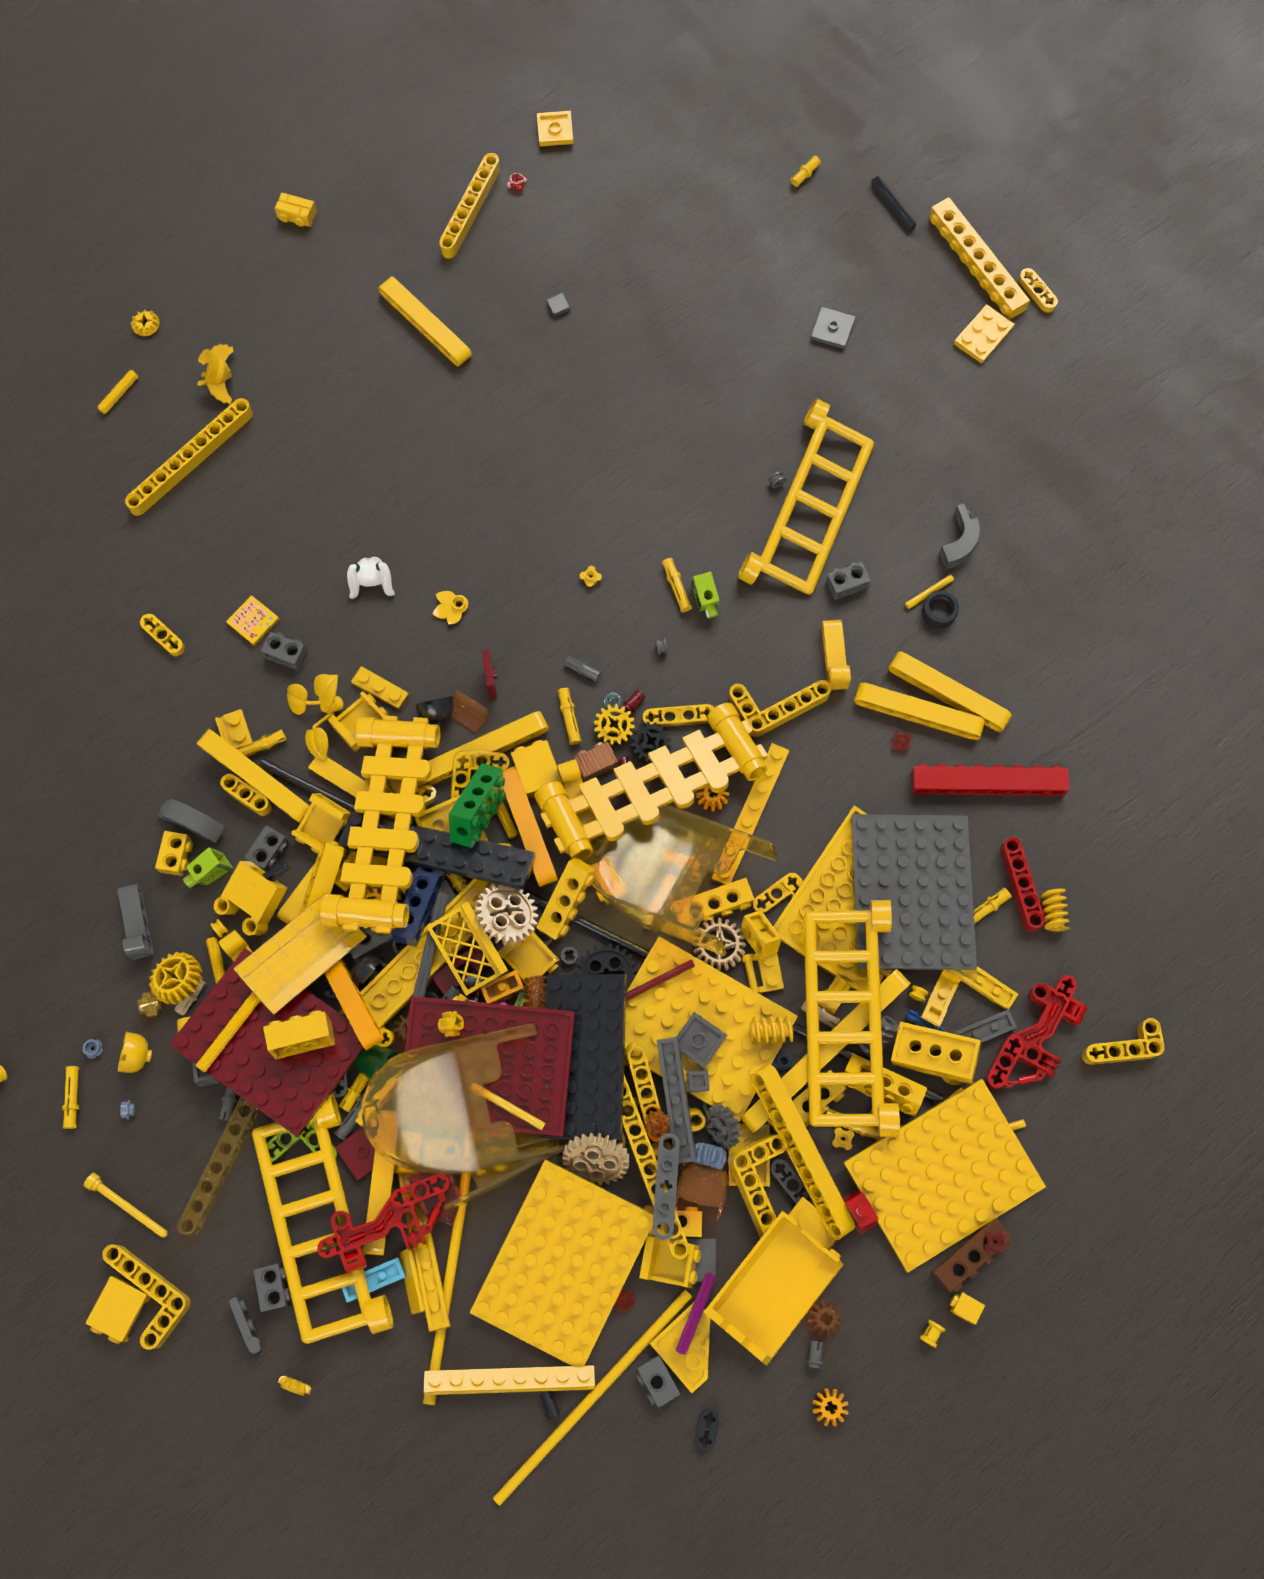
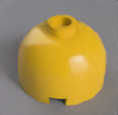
[118,1032,152,1073]

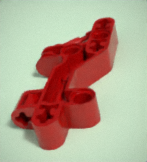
[984,975,1088,1090]
[317,1174,450,1274]

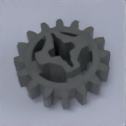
[704,1104,741,1150]

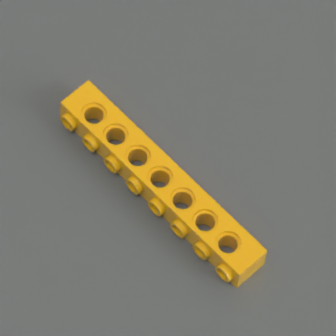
[929,198,1030,320]

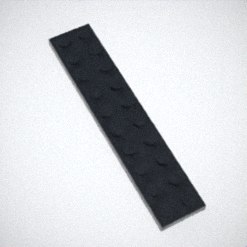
[338,811,536,890]

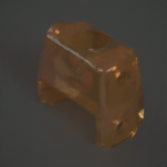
[675,1162,729,1220]

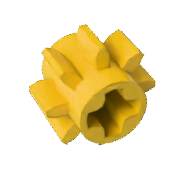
[438,1011,464,1037]

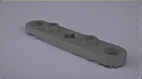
[652,1133,680,1240]

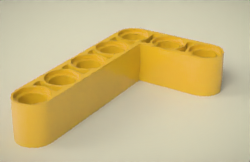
[729,680,831,737]
[626,1042,706,1142]
[728,1134,786,1239]
[102,1244,191,1350]

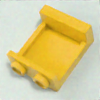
[328,691,389,752]
[511,740,563,799]
[291,793,351,854]
[498,931,560,988]
[639,1236,701,1288]
[85,1276,151,1344]

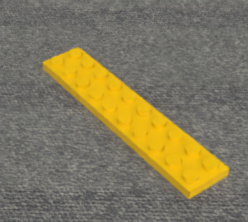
[360,879,520,1029]

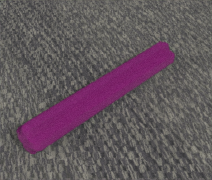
[676,1272,716,1355]

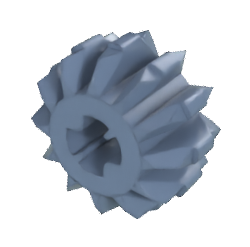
[692,1143,727,1171]

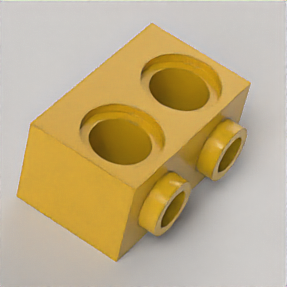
[155,831,193,876]
[741,910,782,959]

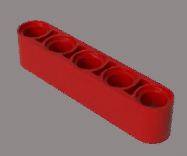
[1000,837,1045,932]

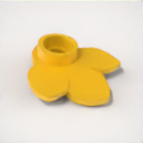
[433,591,468,625]

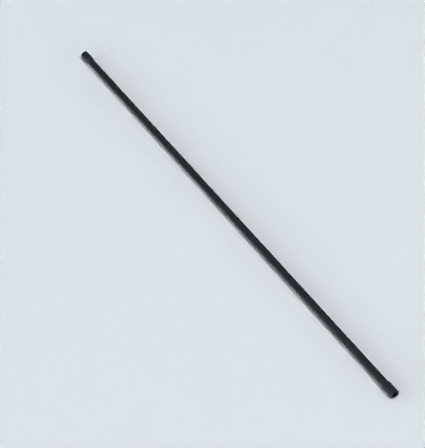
[259,758,944,1105]

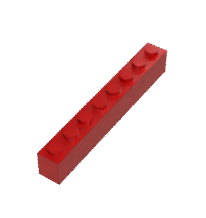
[911,764,1069,796]

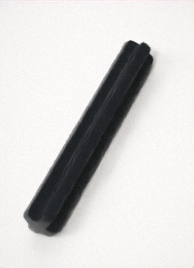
[871,176,917,231]

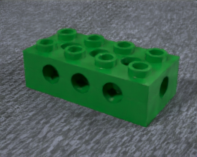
[449,763,506,848]

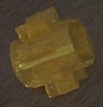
[138,991,162,1017]

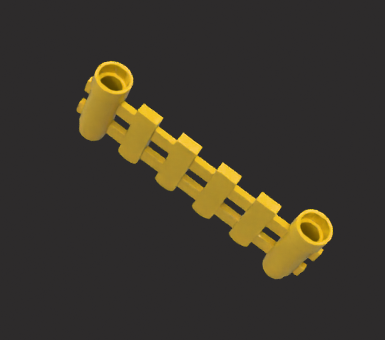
[534,703,768,861]
[320,715,440,934]

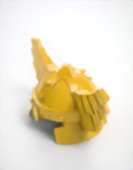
[197,344,234,405]

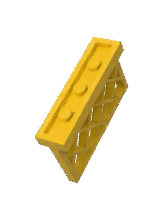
[426,902,508,996]

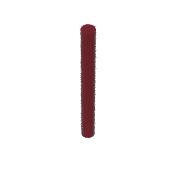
[626,959,695,1001]

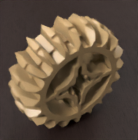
[693,918,746,971]

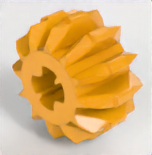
[696,786,729,811]
[812,1388,848,1426]

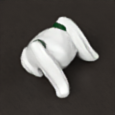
[347,557,395,599]

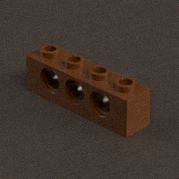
[931,1218,1013,1293]

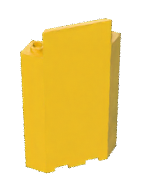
[704,1197,844,1366]

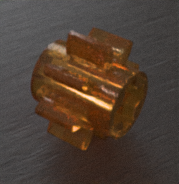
[644,1109,670,1136]

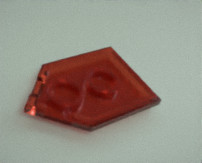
[408,1160,462,1225]

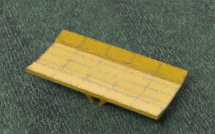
[234,892,367,1015]

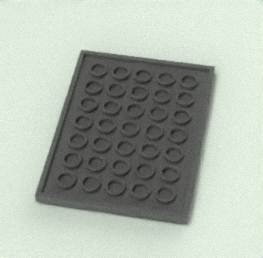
[851,814,977,970]

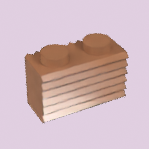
[574,742,618,782]

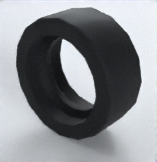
[922,590,959,628]

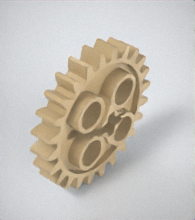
[474,884,538,945]
[562,1133,629,1185]

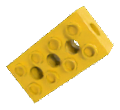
[891,1022,981,1084]

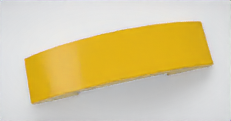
[921,970,961,1027]

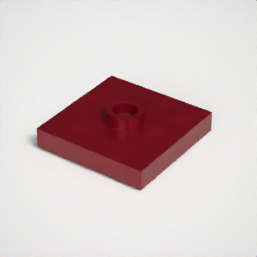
[482,649,498,698]
[335,1124,377,1181]

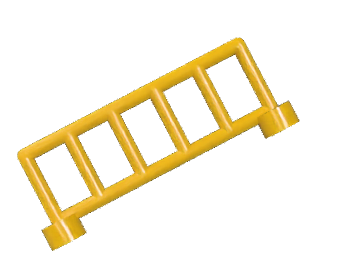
[804,900,900,1137]
[252,1093,394,1344]

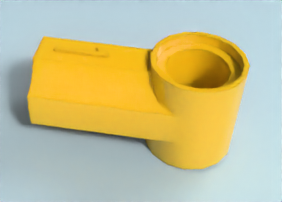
[818,973,853,1015]

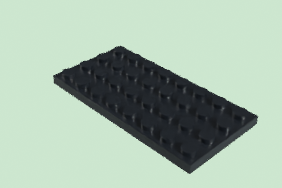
[541,974,627,1140]

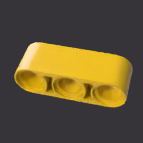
[220,774,272,816]

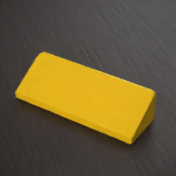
[399,1248,425,1314]

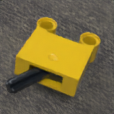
[214,860,292,936]

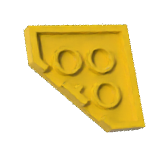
[414,795,488,842]
[650,1301,710,1393]

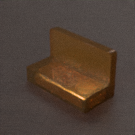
[451,690,490,733]

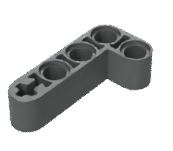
[118,883,153,960]

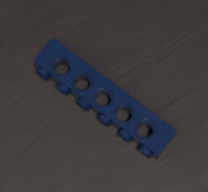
[391,829,447,947]

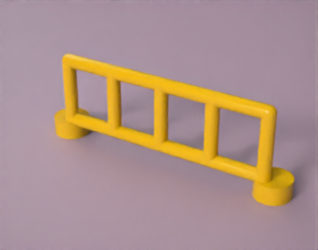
[738,398,874,595]

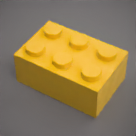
[263,1010,336,1060]

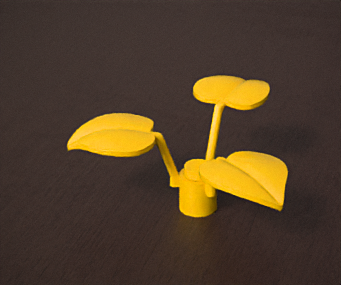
[287,674,343,760]

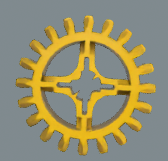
[149,952,203,1005]

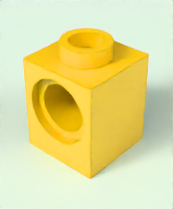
[949,1292,985,1324]

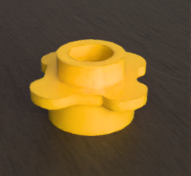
[580,566,602,587]
[832,1127,854,1150]

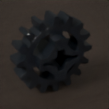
[630,722,672,763]

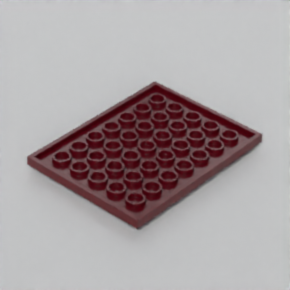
[169,948,364,1138]
[397,996,575,1136]

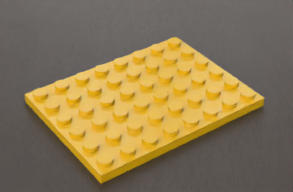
[773,806,884,991]
[625,937,798,1122]
[843,1079,1046,1272]
[470,1159,653,1367]

